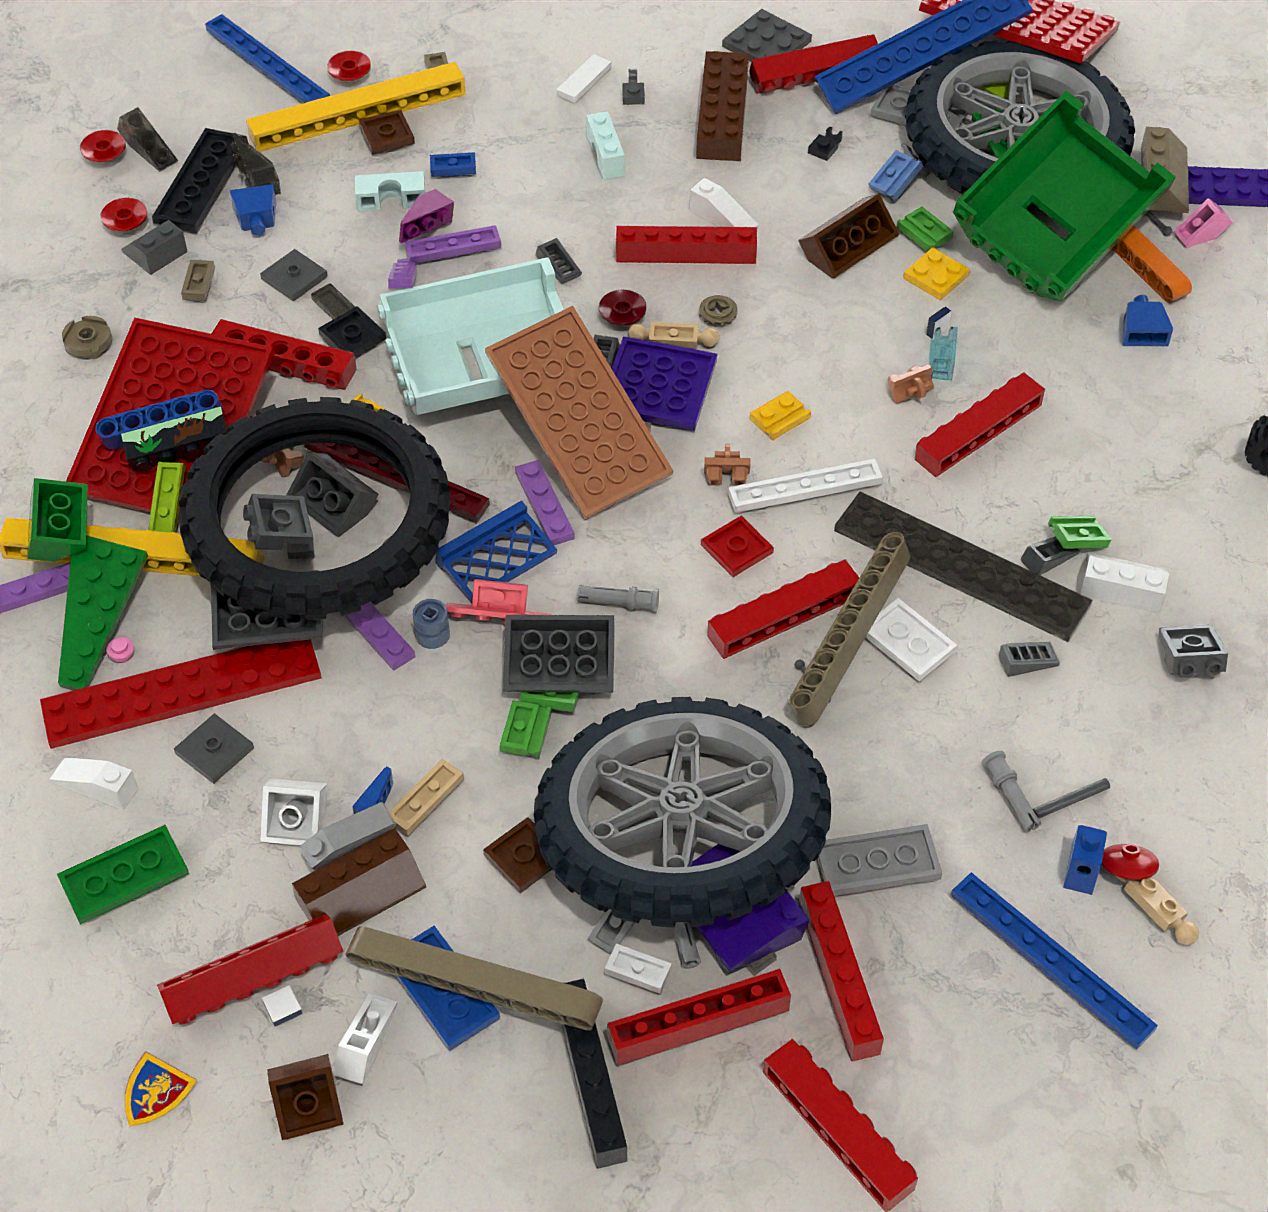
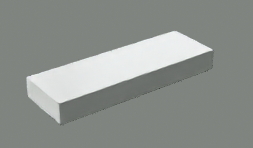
[557,54,611,103]

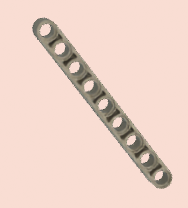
[789,532,910,725]
[346,926,603,1030]

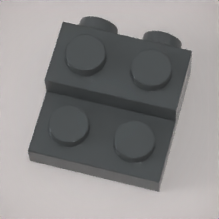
[243,494,313,550]
[1158,625,1228,677]

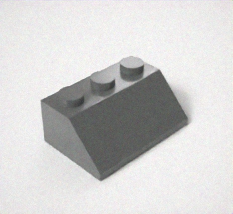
[286,452,379,537]

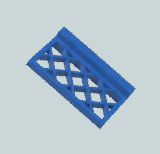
[435,500,557,604]

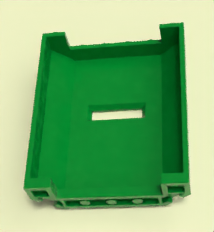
[953,90,1176,301]

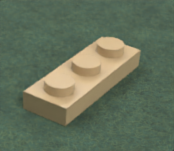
[389,759,464,836]

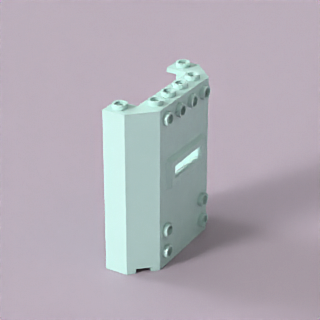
[377,257,564,415]

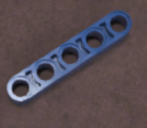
[96,390,224,449]

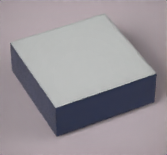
[926,306,952,339]
[262,985,303,1027]

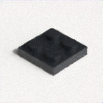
[318,306,386,357]

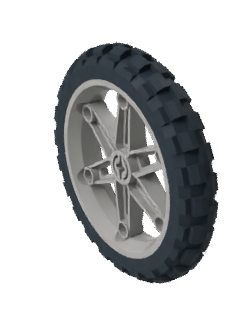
[905,40,1135,211]
[534,697,831,928]

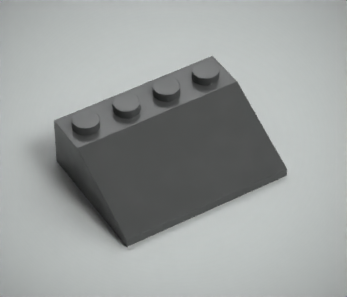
[211,570,323,650]
[503,615,615,693]

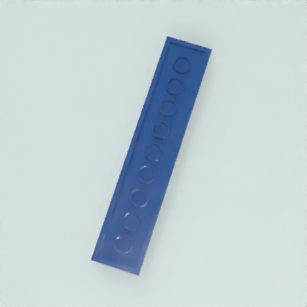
[815,0,1033,114]

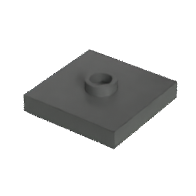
[260,249,328,301]
[174,713,254,784]

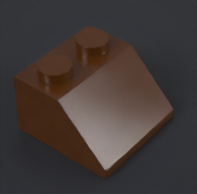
[267,1054,344,1140]

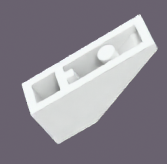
[690,178,758,228]
[50,758,138,811]
[333,993,397,1084]

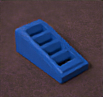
[352,766,394,814]

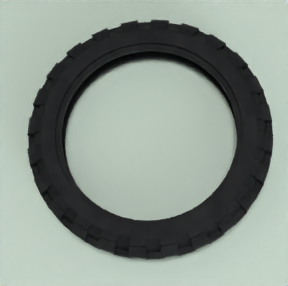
[178,397,450,620]

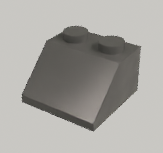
[121,220,188,275]

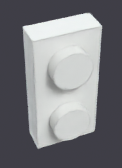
[605,944,672,994]

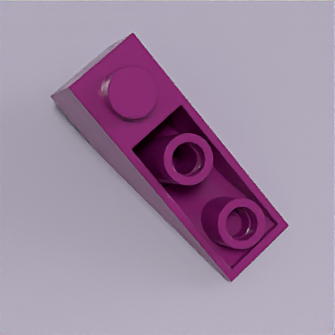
[399,189,454,243]

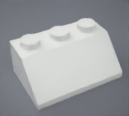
[1080,553,1169,613]

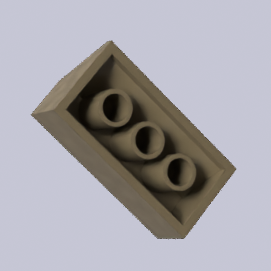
[1141,126,1189,213]

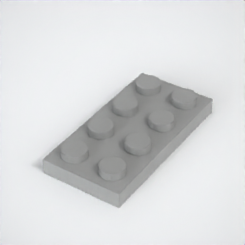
[871,85,968,130]
[818,824,942,896]

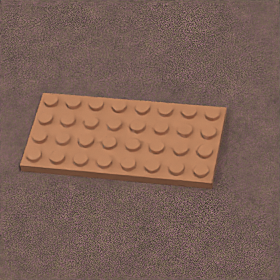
[485,306,674,520]

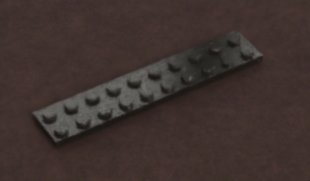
[834,491,1093,642]

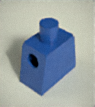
[230,184,277,235]
[1122,295,1173,346]
[1063,825,1107,895]

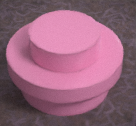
[106,637,134,663]

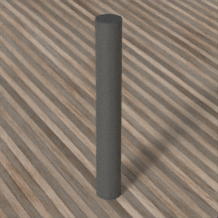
[1033,778,1110,819]

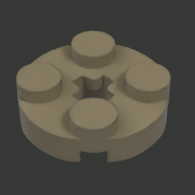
[62,316,112,359]

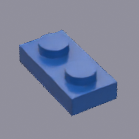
[430,152,476,177]

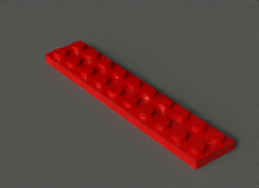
[40,639,322,749]

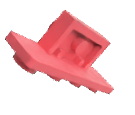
[445,579,552,622]

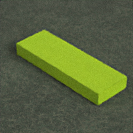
[148,462,186,533]

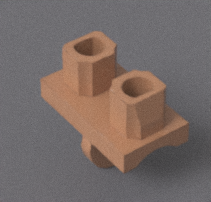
[888,365,934,404]
[704,444,751,485]
[261,447,304,477]

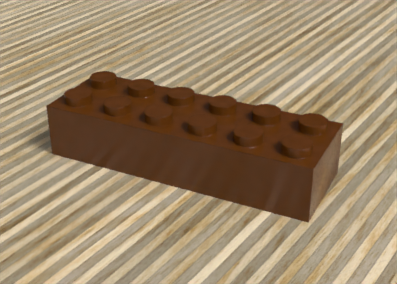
[696,51,749,161]

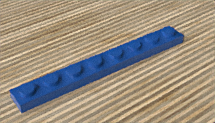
[205,14,330,103]
[951,872,1158,1050]

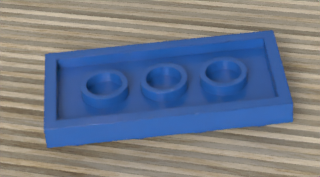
[395,925,500,1051]

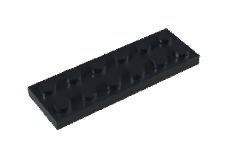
[152,128,248,232]

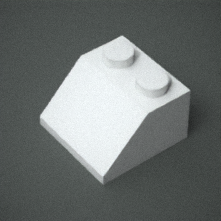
[261,779,327,846]

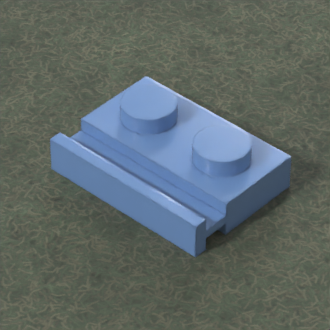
[868,150,923,201]

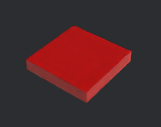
[701,515,774,577]

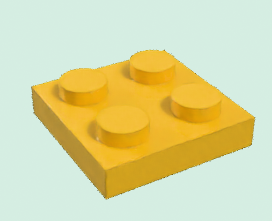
[903,247,970,301]

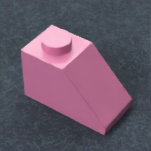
[1174,198,1233,247]

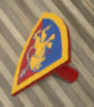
[125,1051,197,1127]

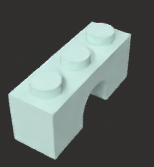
[586,112,625,180]
[355,171,425,211]

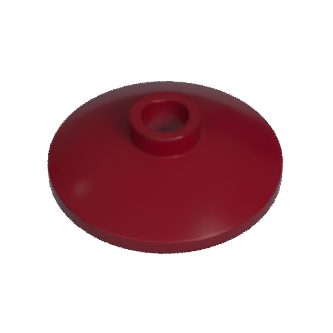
[599,290,647,326]

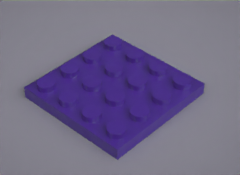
[612,336,718,431]

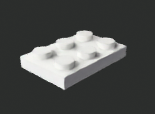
[866,598,957,682]

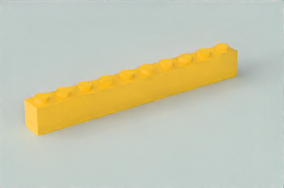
[246,62,466,153]
[0,518,265,577]

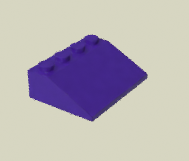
[691,844,809,972]

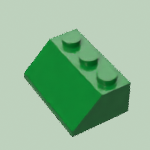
[27,478,88,562]

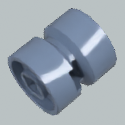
[413,599,450,649]

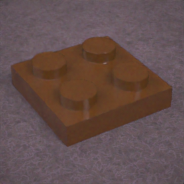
[359,109,415,154]
[483,817,552,893]

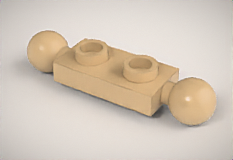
[628,322,719,349]
[1116,876,1199,945]

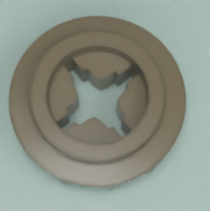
[699,295,738,326]

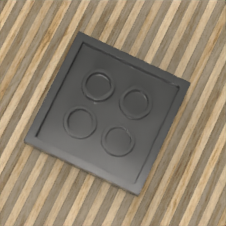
[722,9,812,62]

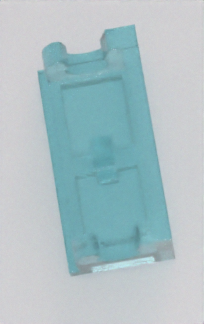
[929,326,958,381]

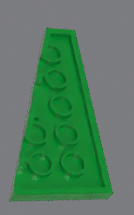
[58,535,149,691]

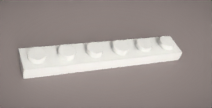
[728,459,883,513]

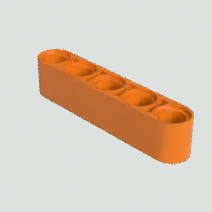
[1112,226,1192,303]

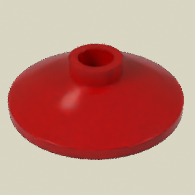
[327,51,371,81]
[80,130,126,162]
[101,198,147,231]
[1101,844,1159,880]

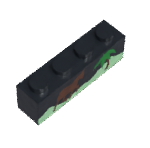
[121,407,228,472]

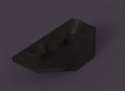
[117,107,178,172]
[230,133,281,195]

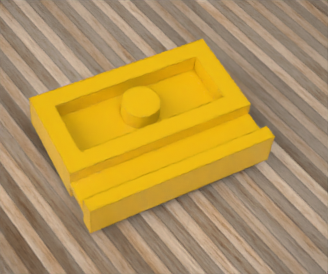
[750,391,811,441]

